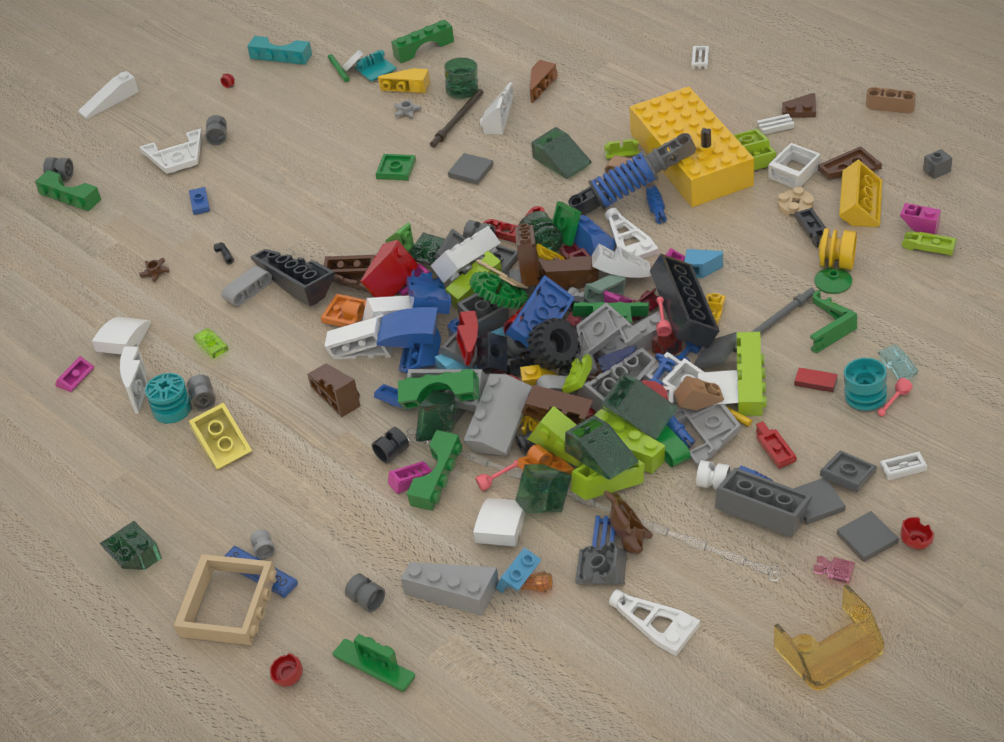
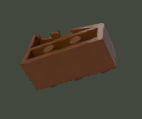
[324,254,376,293]

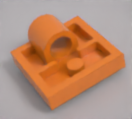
[321,294,366,327]
[517,444,575,485]

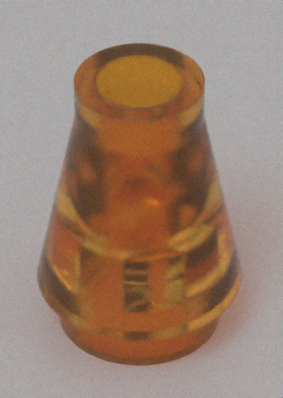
[521,571,553,593]

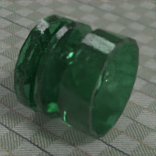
[444,57,479,99]
[518,211,563,252]

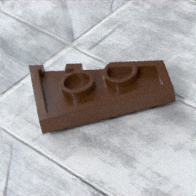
[818,146,882,179]

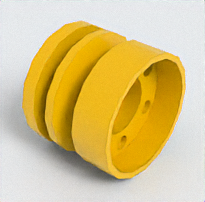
[818,228,857,270]

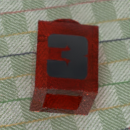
[651,330,682,356]

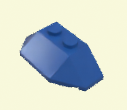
[574,215,616,257]
[399,326,441,374]

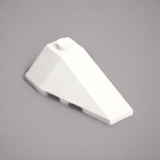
[78,71,139,120]
[480,82,514,135]

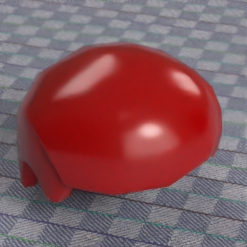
[900,517,934,550]
[270,653,303,687]

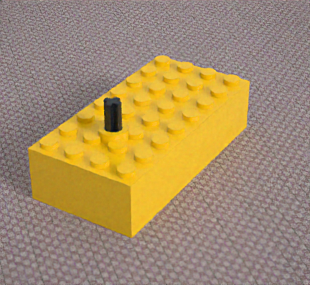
[629,86,754,207]

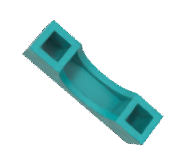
[247,36,312,65]

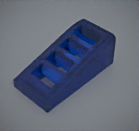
[598,345,638,373]

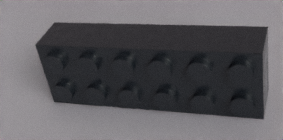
[650,254,720,348]

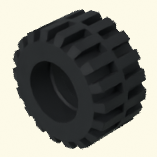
[527,318,580,370]

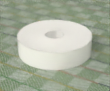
[342,50,363,72]

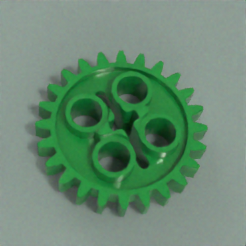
[469,271,528,310]

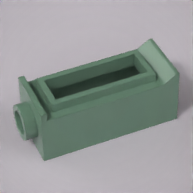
[584,274,626,303]

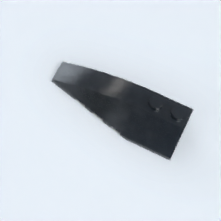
[250,249,335,306]

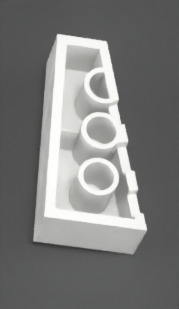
[431,226,501,283]

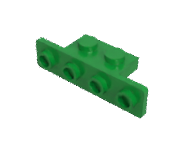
[572,302,649,324]
[333,634,415,692]

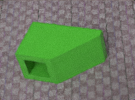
[385,223,415,255]

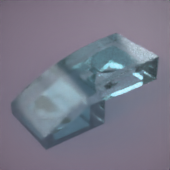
[878,344,919,380]

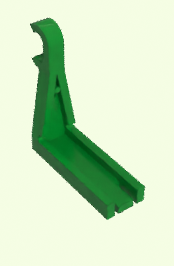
[810,290,857,353]

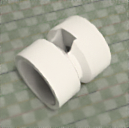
[696,460,731,490]

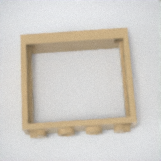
[174,554,277,646]

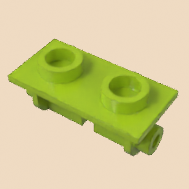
[604,138,639,159]

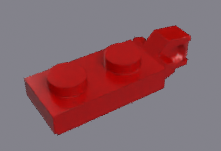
[756,421,797,469]

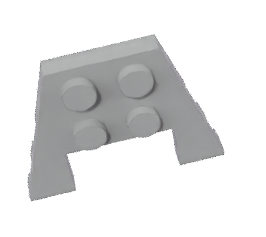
[577,303,644,374]
[660,404,741,468]

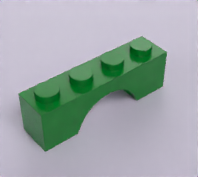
[391,19,454,63]
[35,170,101,211]
[398,369,479,410]
[407,430,463,511]

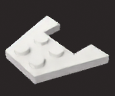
[139,128,203,174]

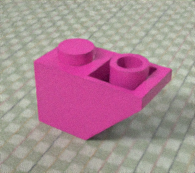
[900,203,941,235]

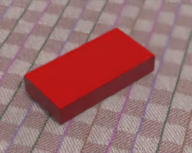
[794,367,838,392]

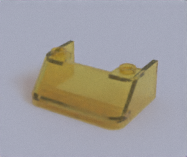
[774,584,885,690]

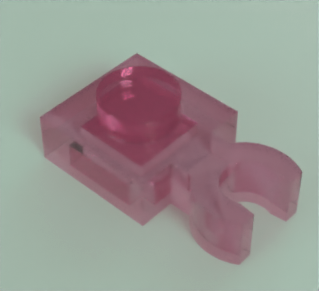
[814,556,855,584]

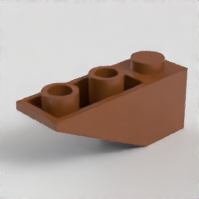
[530,60,558,103]

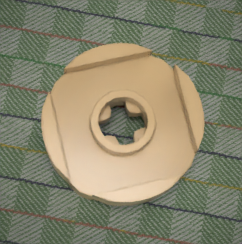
[778,187,814,216]

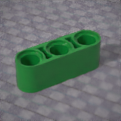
[641,418,691,468]

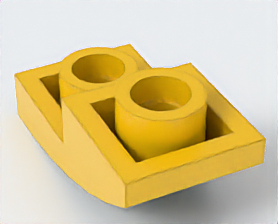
[706,293,726,325]

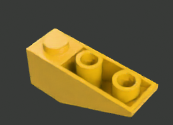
[378,68,430,93]

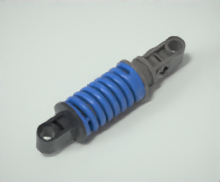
[568,133,696,215]

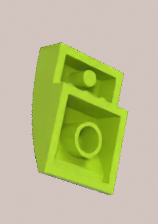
[733,128,777,170]

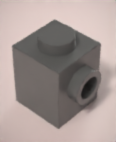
[923,149,952,179]

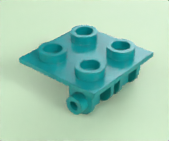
[354,50,397,81]

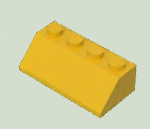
[839,159,883,227]

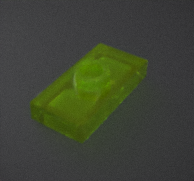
[193,327,229,359]

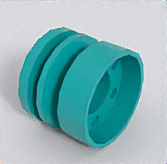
[844,357,887,411]
[145,373,192,424]

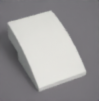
[592,244,651,278]
[92,317,151,354]
[120,346,148,414]
[643,352,705,402]
[473,498,528,546]

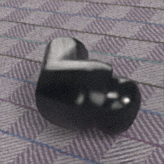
[214,242,234,264]

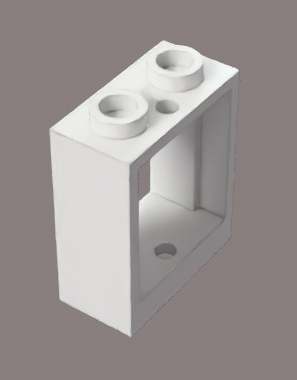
[768,143,821,188]

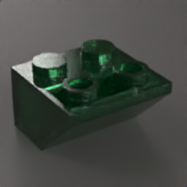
[409,232,445,266]
[515,464,572,513]
[100,521,162,570]

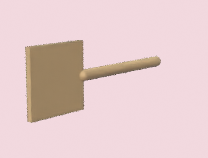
[476,259,528,289]

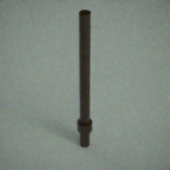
[430,89,484,148]

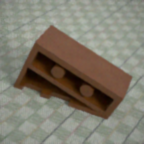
[538,256,599,292]
[307,363,361,417]
[521,385,593,427]

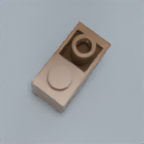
[674,376,724,411]

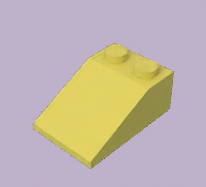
[189,402,252,470]

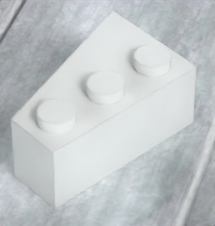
[363,296,412,322]
[325,317,393,359]

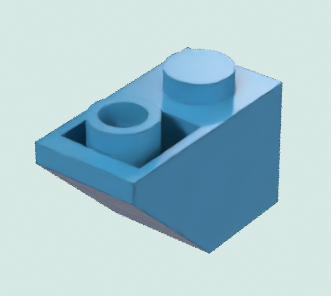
[684,249,723,278]

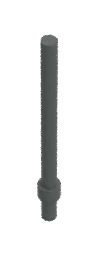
[732,288,815,352]

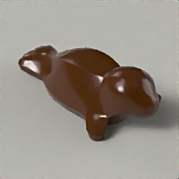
[604,491,653,554]

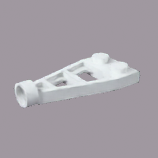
[605,208,659,259]
[609,589,700,656]

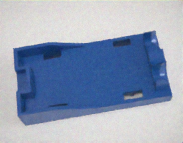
[406,270,451,314]
[505,275,575,351]

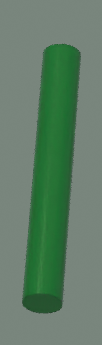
[328,54,350,82]

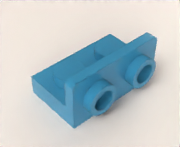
[496,547,541,593]

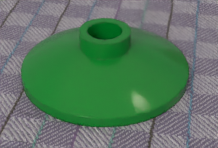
[814,267,852,294]

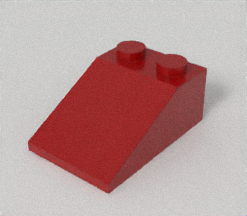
[361,240,419,298]

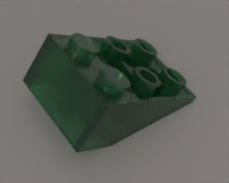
[531,127,592,179]
[601,371,678,440]
[565,415,638,480]

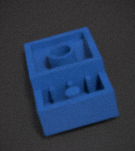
[376,307,438,349]

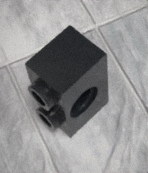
[476,332,507,374]

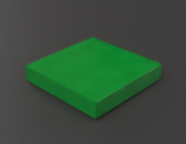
[375,154,416,181]
[548,201,581,246]

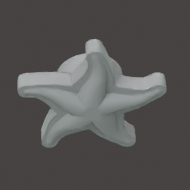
[394,99,421,119]

